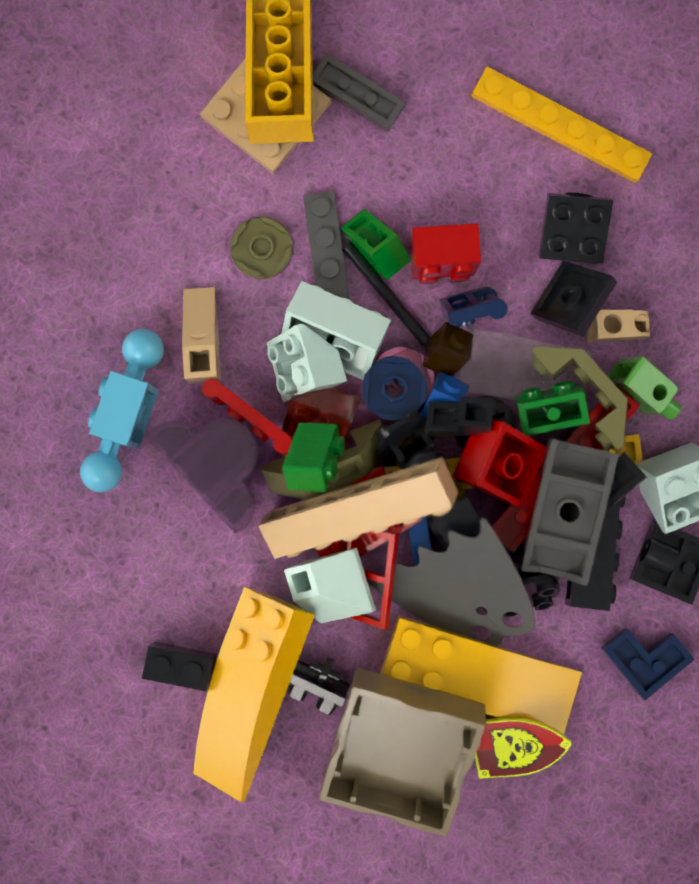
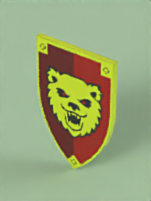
[475,717,572,779]

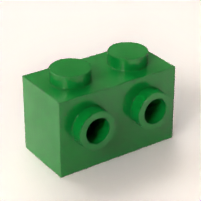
[514,381,590,436]

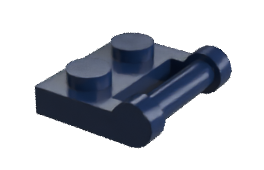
[439,286,508,327]

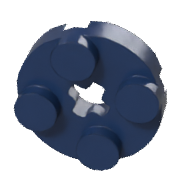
[362,356,427,422]

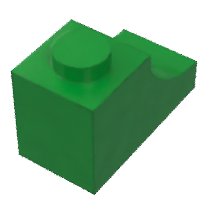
[341,208,411,280]

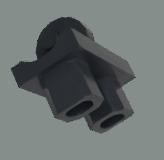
[288,657,350,715]

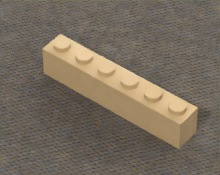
[258,457,458,559]

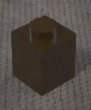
[423,322,474,376]

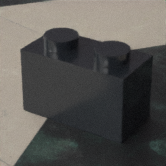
[141,642,217,692]

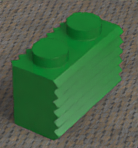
[282,423,345,493]

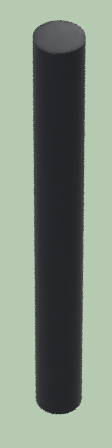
[343,242,431,346]

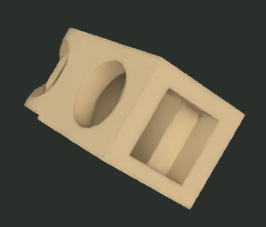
[587,309,650,344]

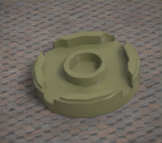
[230,216,293,280]

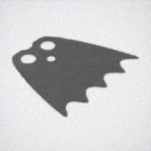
[366,518,536,646]

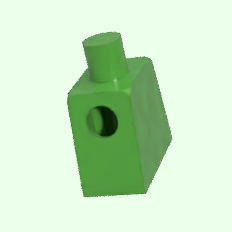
[608,357,682,420]

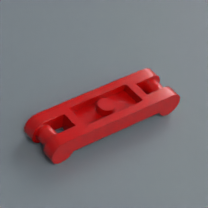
[202,379,293,458]

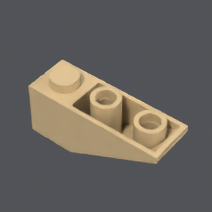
[182,287,221,384]

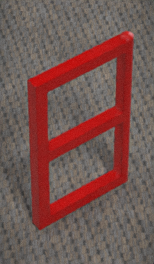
[347,530,399,630]

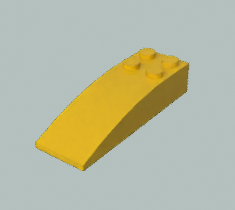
[245,0,314,144]
[193,587,315,802]
[380,615,582,734]

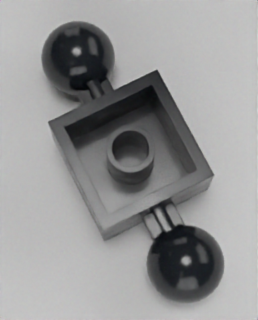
[406,449,481,552]

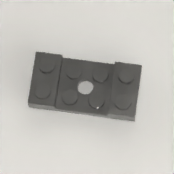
[519,438,619,586]

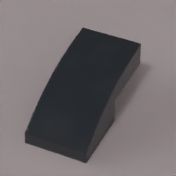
[425,397,495,437]

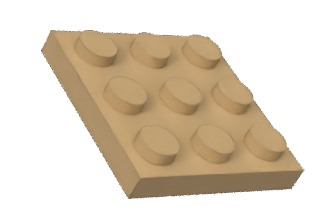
[200,58,332,174]

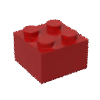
[409,223,481,284]
[452,420,547,508]

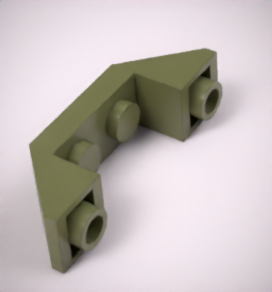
[531,346,627,454]
[260,419,383,500]

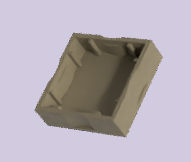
[319,667,486,837]

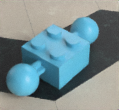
[80,329,164,493]

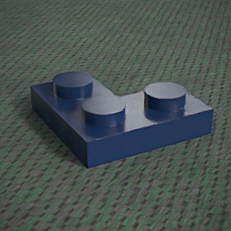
[601,628,695,700]

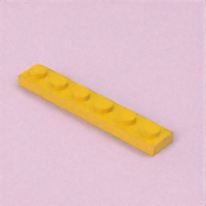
[471,67,653,183]

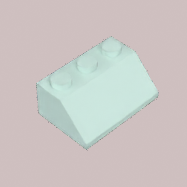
[281,281,391,380]

